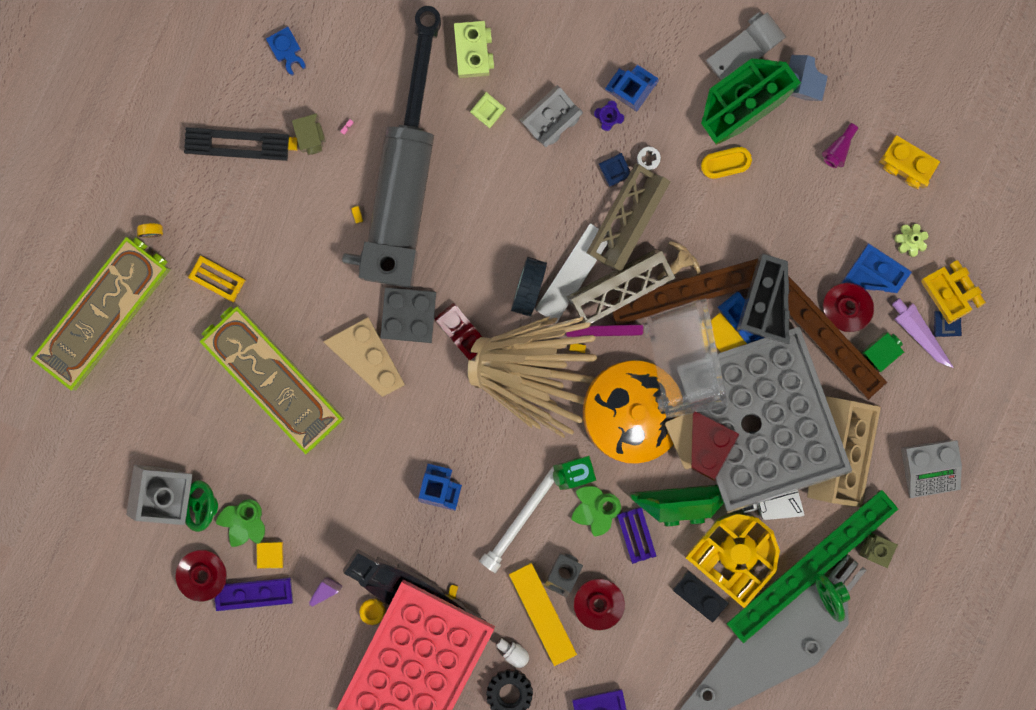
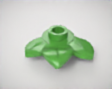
[571,486,621,537]
[216,499,265,547]

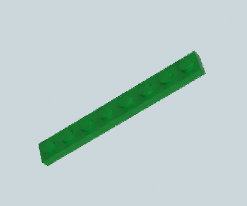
[726,490,899,644]

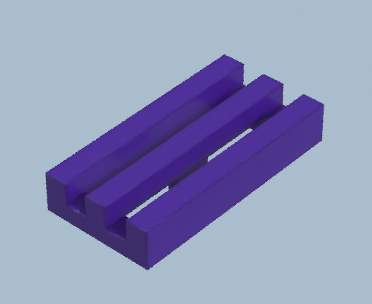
[617,507,657,564]

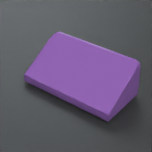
[309,577,343,607]

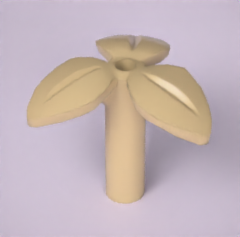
[657,241,701,280]

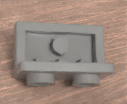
[520,85,583,147]

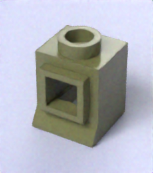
[292,113,326,155]
[859,533,898,568]

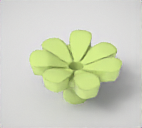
[894,224,928,257]

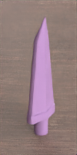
[892,298,954,368]

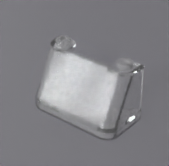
[643,298,728,418]

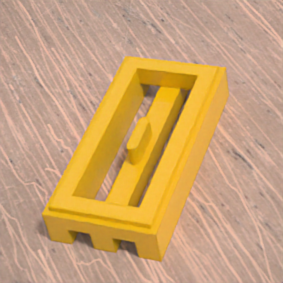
[188,255,246,303]

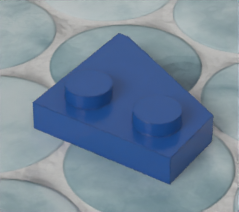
[841,243,912,293]

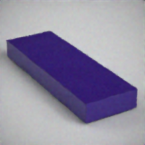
[215,577,294,611]

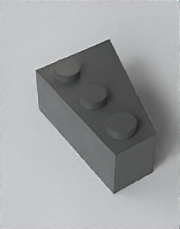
[737,254,790,344]

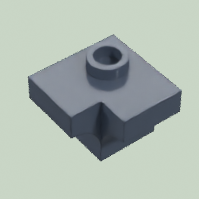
[789,55,828,101]

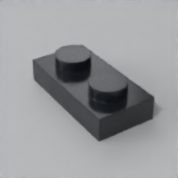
[672,570,729,623]

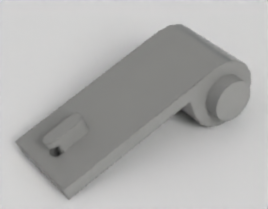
[706,12,786,80]

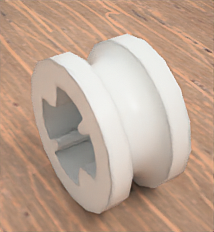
[637,147,661,171]

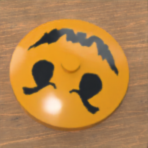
[583,360,685,464]

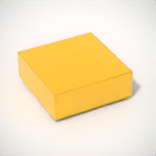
[257,542,284,569]

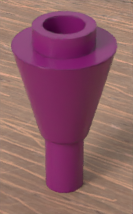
[822,123,859,168]

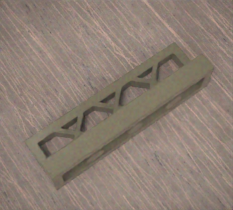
[586,163,671,271]
[566,249,675,323]

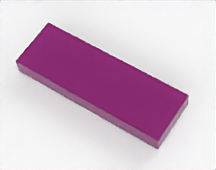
[565,325,643,337]

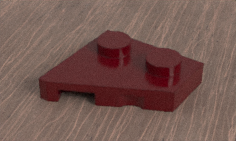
[691,411,739,481]

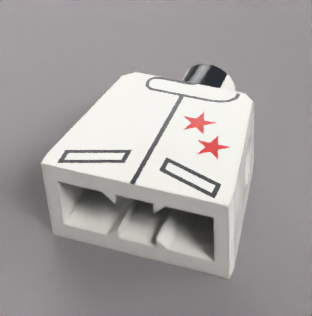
[742,490,805,520]

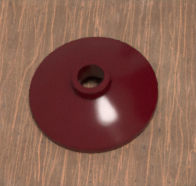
[823,282,874,332]
[175,550,227,602]
[574,579,625,631]

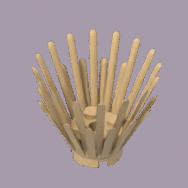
[468,316,597,438]

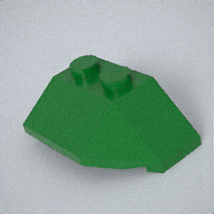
[701,58,802,145]
[630,484,724,527]

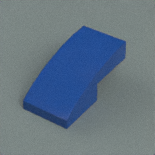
[717,291,764,344]

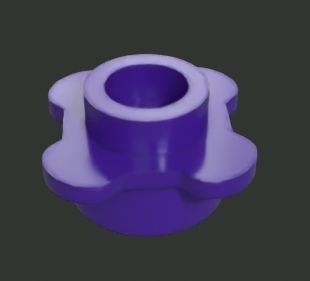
[594,101,624,131]

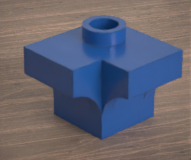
[605,64,659,112]
[418,464,462,511]

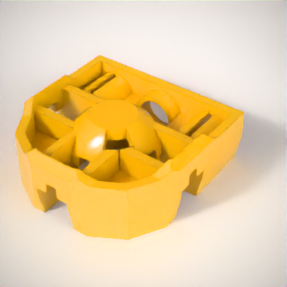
[685,512,780,608]

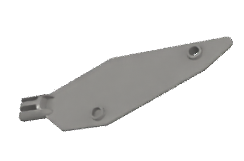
[680,554,867,710]

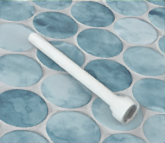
[479,467,554,573]

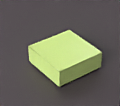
[470,92,506,129]

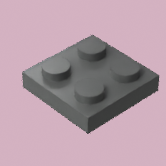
[381,288,437,343]

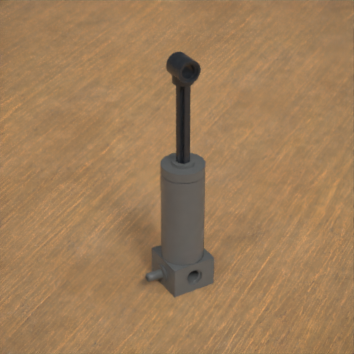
[342,6,441,288]

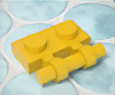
[921,260,986,324]

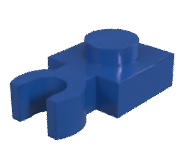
[266,27,306,76]

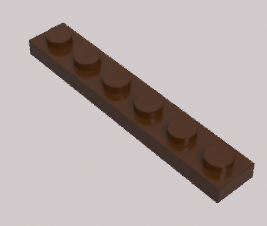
[609,258,758,325]
[788,275,887,400]

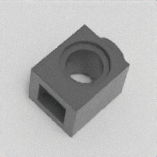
[543,554,583,597]

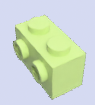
[454,21,494,78]

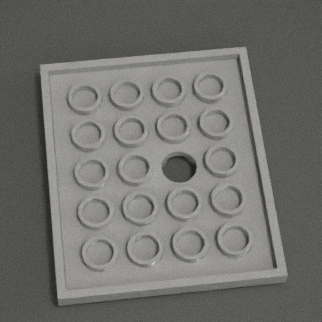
[677,327,852,513]

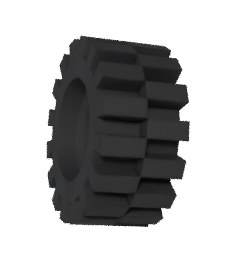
[486,669,533,710]

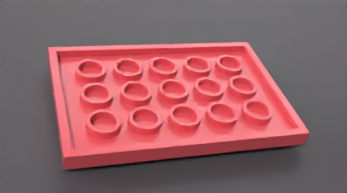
[336,580,495,710]

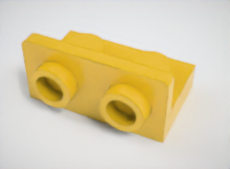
[879,135,940,189]

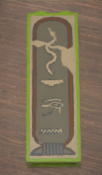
[31,237,171,391]
[199,306,345,455]

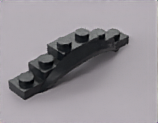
[343,549,487,622]

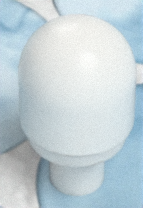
[496,638,529,668]

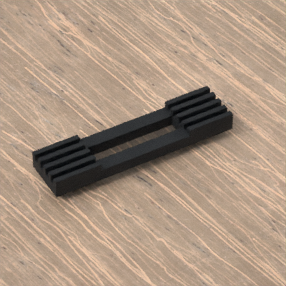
[184,127,289,161]

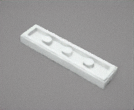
[535,223,608,323]

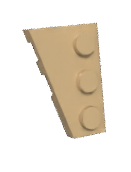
[323,317,405,397]

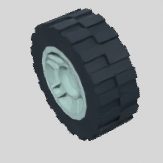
[511,257,547,317]

